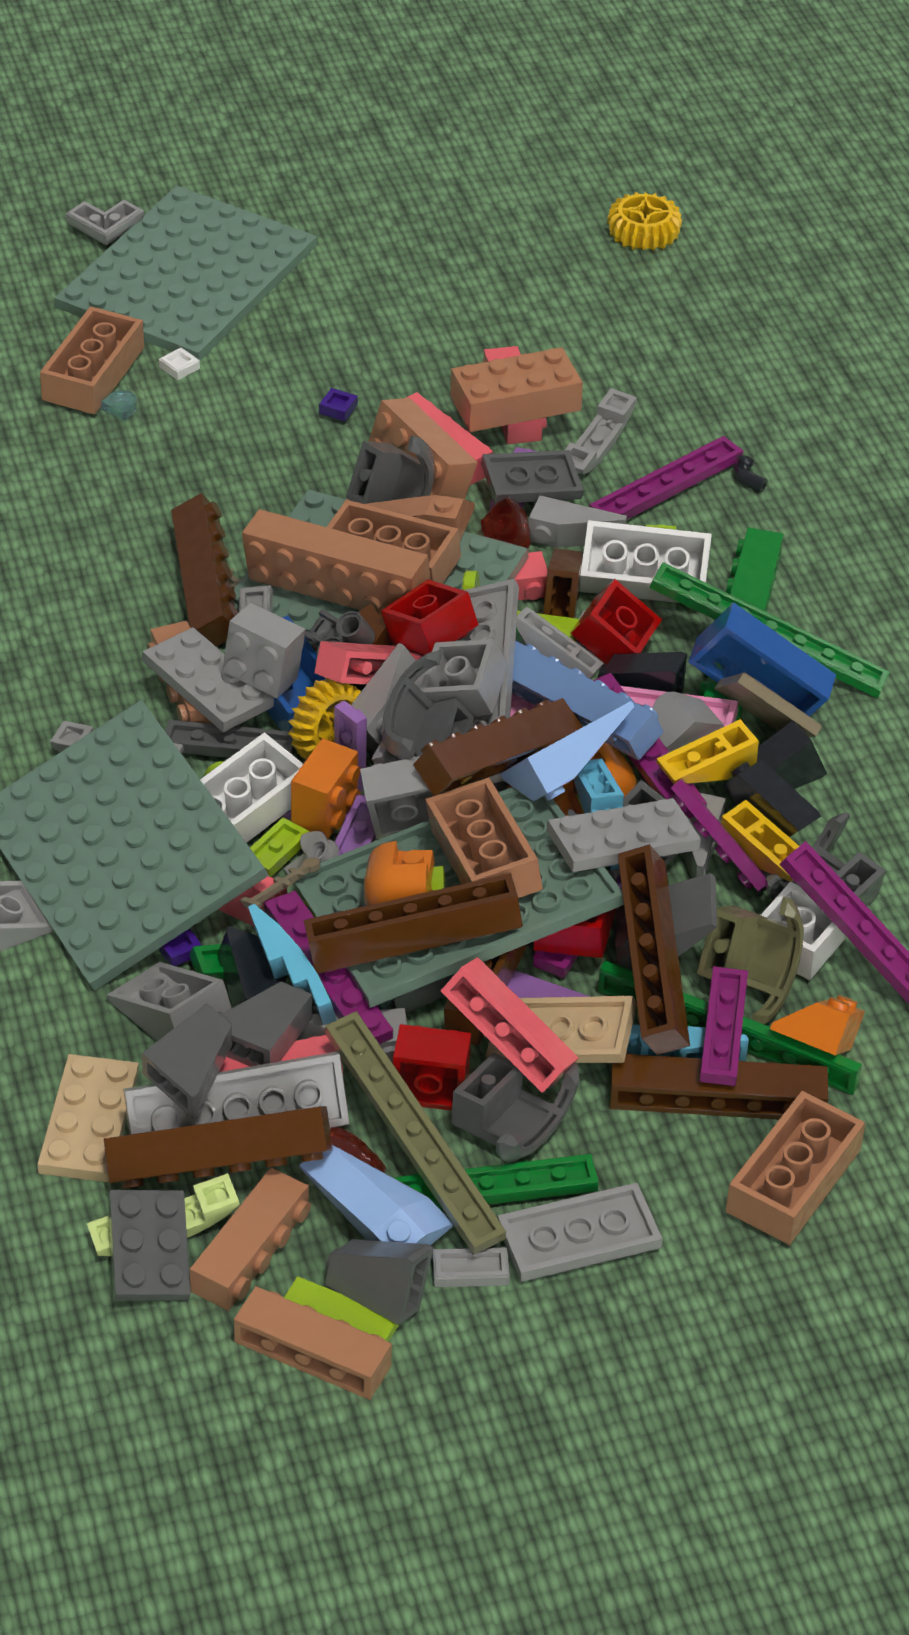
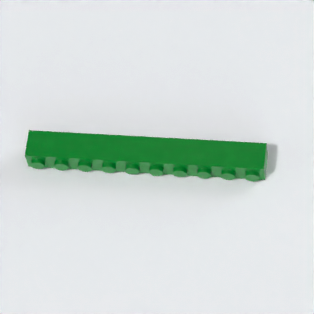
[699,527,784,721]

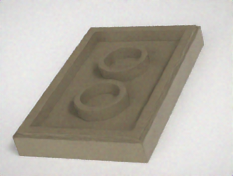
[715,672,822,738]

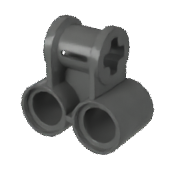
[304,609,375,656]

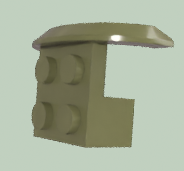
[697,897,804,1024]

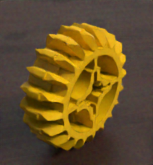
[607,191,682,251]
[288,678,361,760]

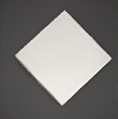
[159,347,200,380]

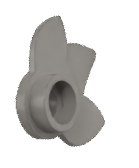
[285,831,339,874]

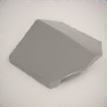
[652,692,724,752]

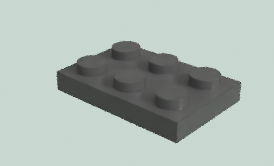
[481,450,584,504]
[108,1190,191,1301]

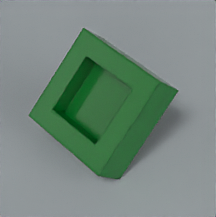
[190,944,225,980]

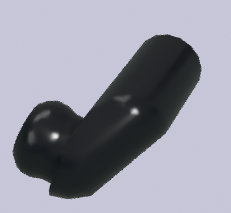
[734,455,768,492]

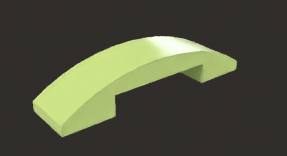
[87,1173,240,1256]

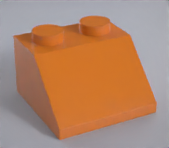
[770,995,865,1055]

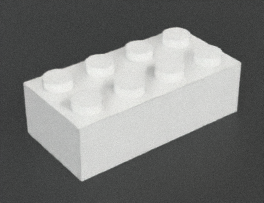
[580,520,712,603]
[200,732,303,843]

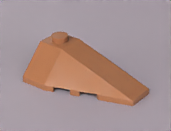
[365,495,475,541]

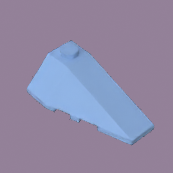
[500,701,634,801]
[299,1145,453,1245]

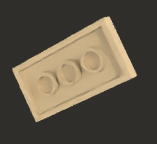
[486,996,637,1063]
[37,1054,139,1182]

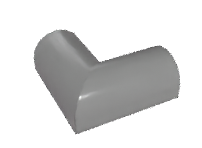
[65,200,144,246]

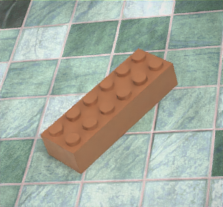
[242,509,431,613]

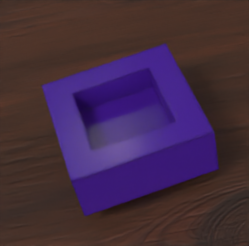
[319,388,358,421]
[159,928,202,966]

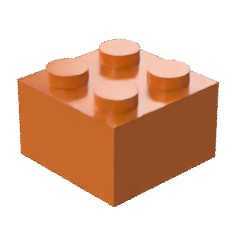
[291,738,361,840]

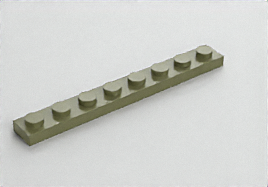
[325,1011,506,1255]

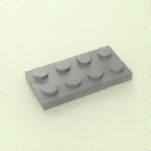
[142,627,274,732]
[547,798,701,872]
[497,1183,663,1282]

